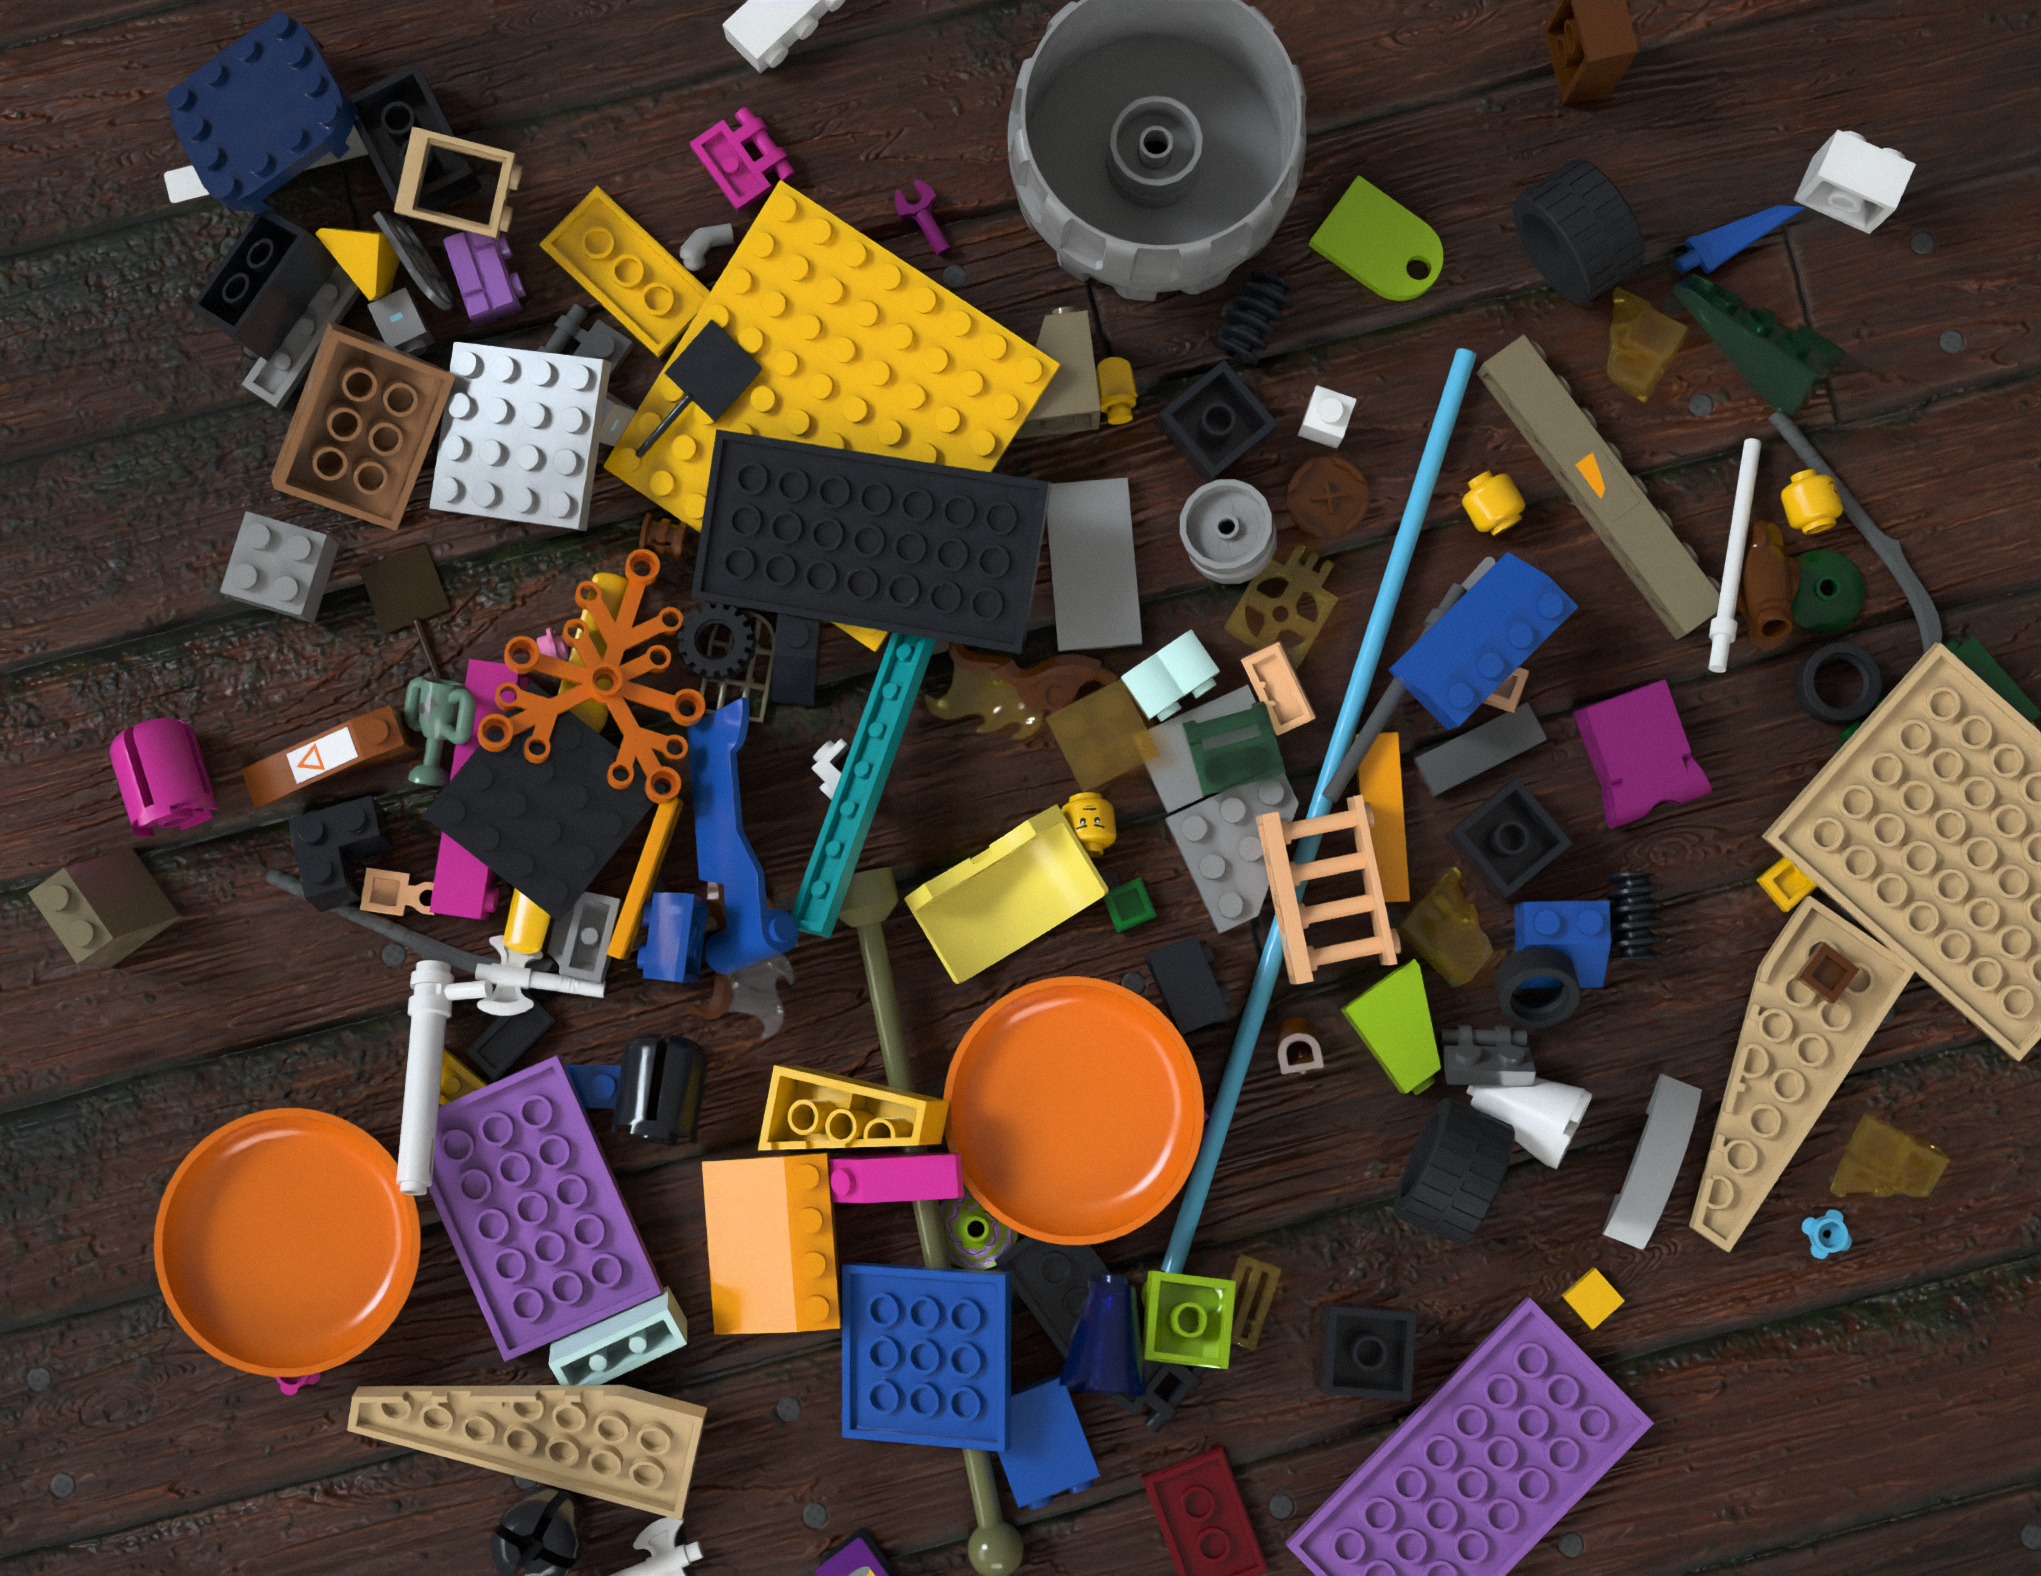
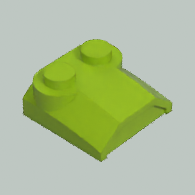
[1141,1271,1236,1369]

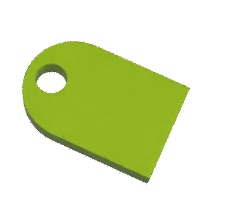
[1309,175,1443,301]

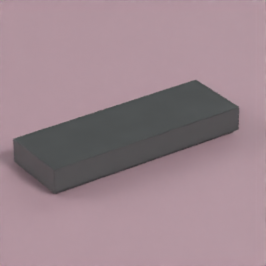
[1414,702,1547,797]

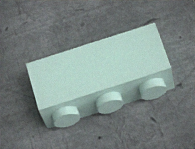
[548,1286,687,1385]

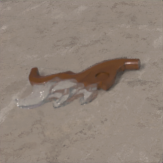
[685,881,799,1040]

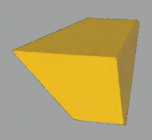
[315,228,400,301]

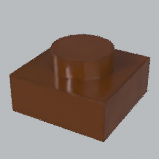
[1795,943,1860,1004]

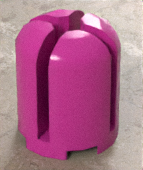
[110,718,219,837]

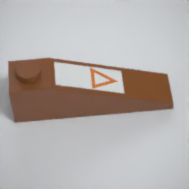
[241,705,416,809]

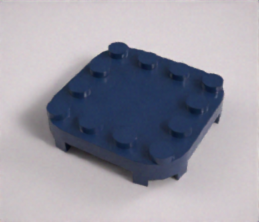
[167,12,360,215]

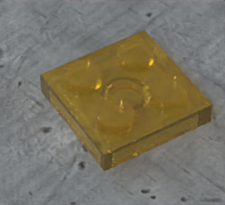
[1045,679,1159,793]

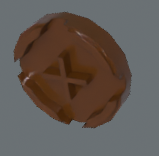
[1286,456,1370,540]

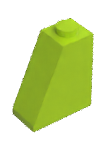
[1340,959,1441,1095]

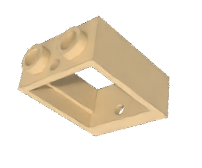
[394,126,523,240]

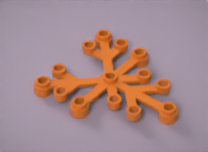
[477,549,706,804]

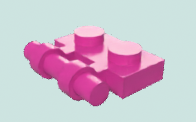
[689,106,796,214]

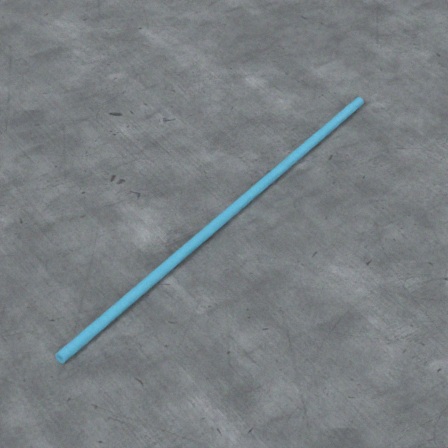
[1161,348,1477,1274]

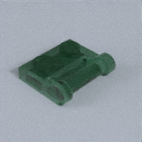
[1182,701,1286,797]

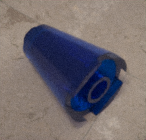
[1059,1275,1147,1397]

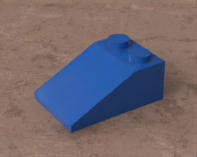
[637,892,709,985]

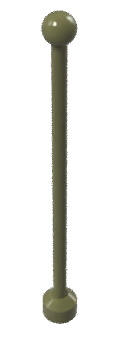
[838,867,1024,1576]

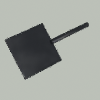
[635,319,763,458]

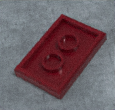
[1141,1445,1269,1576]

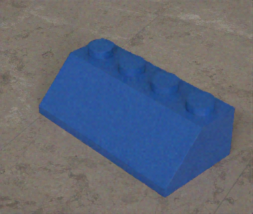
[1388,552,1578,731]

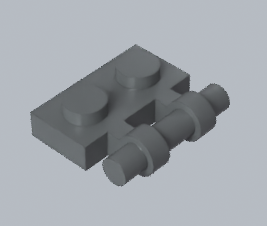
[537,304,635,384]
[1439,1025,1536,1086]

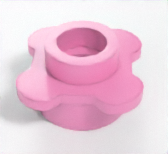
[537,628,570,661]

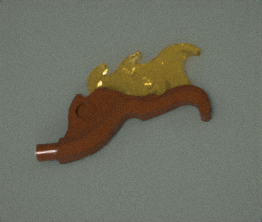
[924,642,1119,740]

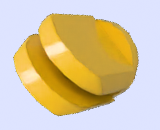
[1096,357,1137,425]

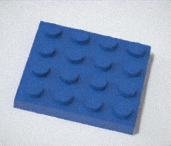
[842,1262,1011,1452]

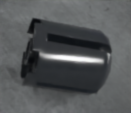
[611,1033,708,1146]
[490,1485,593,1576]

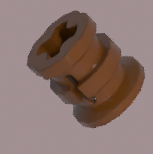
[639,513,688,560]

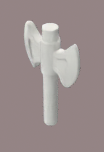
[475,935,606,1016]
[608,1517,704,1576]

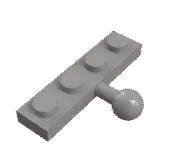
[241,263,362,411]

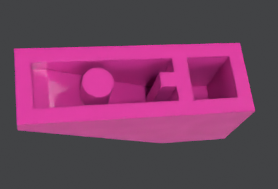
[828,1151,964,1203]

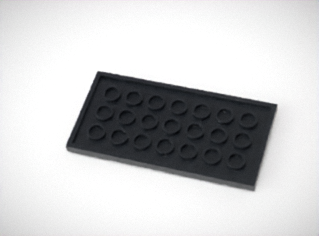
[691,429,1052,654]

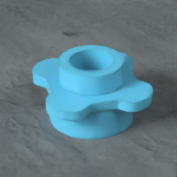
[1802,1209,1852,1259]

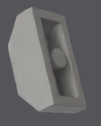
[547,891,622,984]

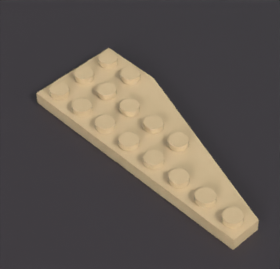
[1689,896,1915,1252]
[347,1385,707,1520]

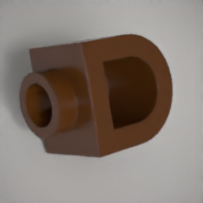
[1275,1017,1324,1075]

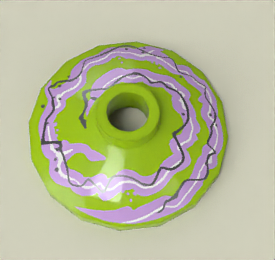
[940,1186,1018,1270]

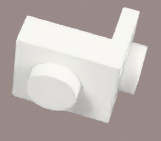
[812,738,850,801]

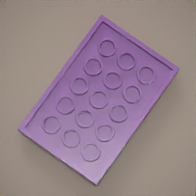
[400,1053,664,1362]

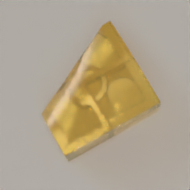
[1395,867,1494,988]

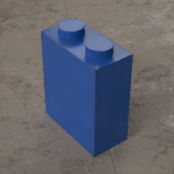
[997,1371,1100,1510]

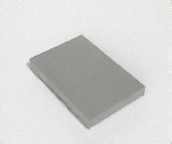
[1132,685,1283,814]

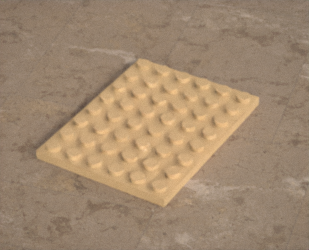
[1762,643,2041,1062]

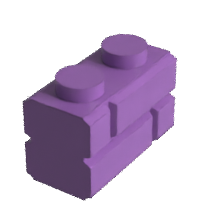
[443,224,526,326]

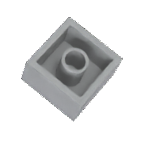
[220,511,339,623]

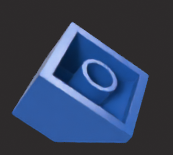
[1514,901,1611,989]

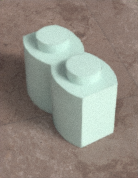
[1120,630,1220,722]

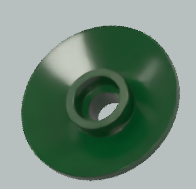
[1791,549,1864,633]

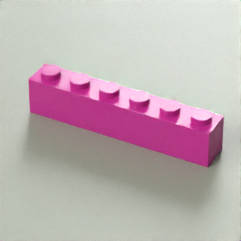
[429,659,532,921]

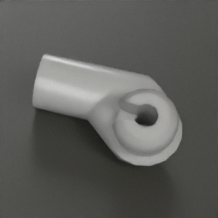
[680,223,735,271]

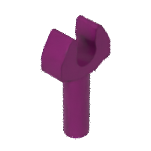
[895,179,951,257]

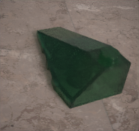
[1673,274,1847,416]

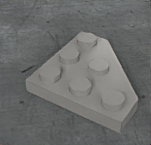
[1165,765,1299,934]

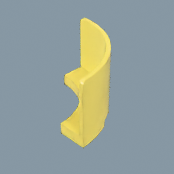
[904,804,1108,984]

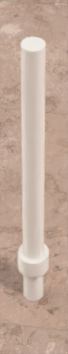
[1709,438,1761,673]

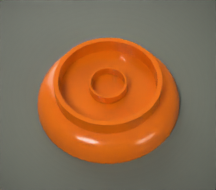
[943,976,1204,1245]
[154,1108,421,1377]

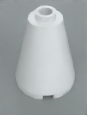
[1466,1077,1593,1170]

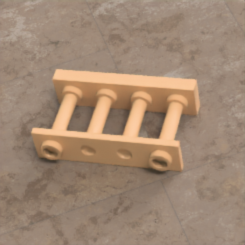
[1255,795,1401,984]

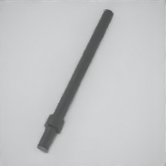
[1322,583,1467,803]

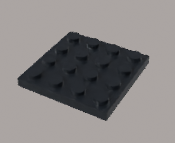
[422,682,667,923]

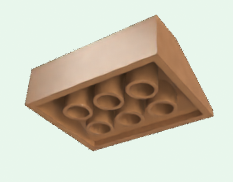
[271,321,456,531]

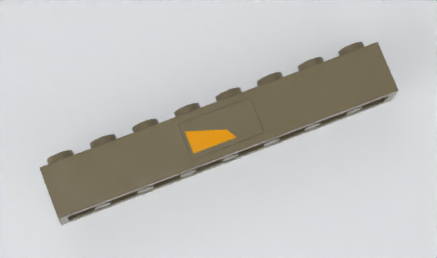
[1476,334,1721,640]

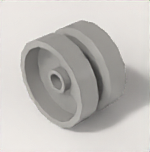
[1180,479,1277,584]

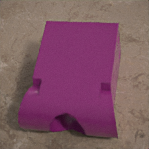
[1572,679,1712,830]

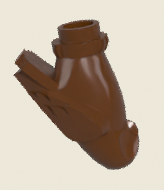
[1736,520,1800,650]

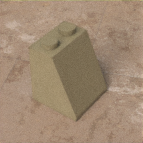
[1016,306,1101,439]
[28,848,182,967]

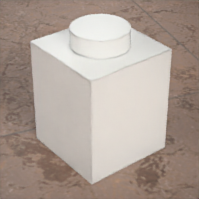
[1298,385,1356,449]

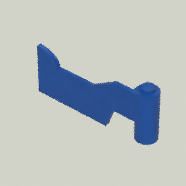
[687,698,798,975]

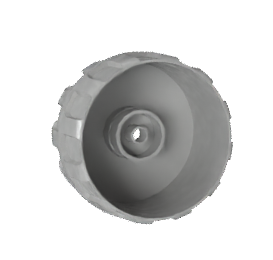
[1008,0,1307,301]

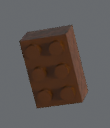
[1543,0,1641,105]

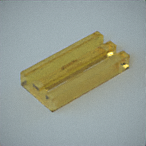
[1231,1253,1282,1351]

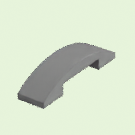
[1601,1074,1702,1250]

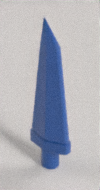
[1674,205,1806,274]

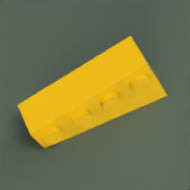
[758,1065,949,1151]

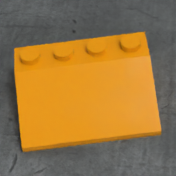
[702,1151,842,1335]

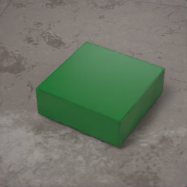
[1102,877,1157,933]

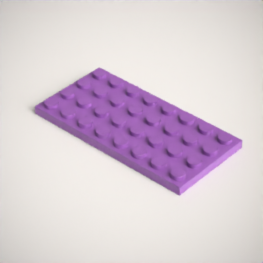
[1285,1297,1654,1576]

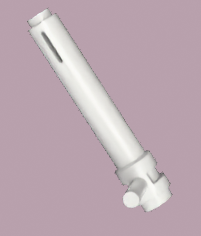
[396,960,493,1195]

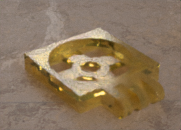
[1223,542,1339,672]

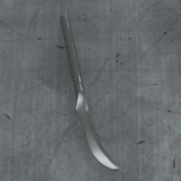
[1768,408,1942,654]
[266,867,555,974]

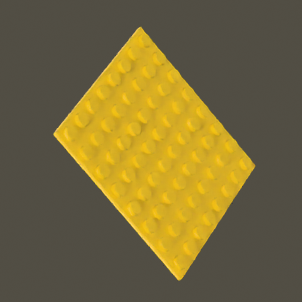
[603,180,1061,652]

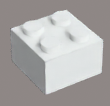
[1794,130,1916,234]

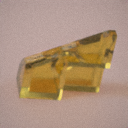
[1607,286,1689,403]
[1830,1113,1950,1197]

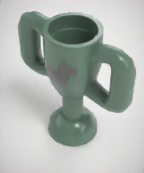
[403,676,477,786]

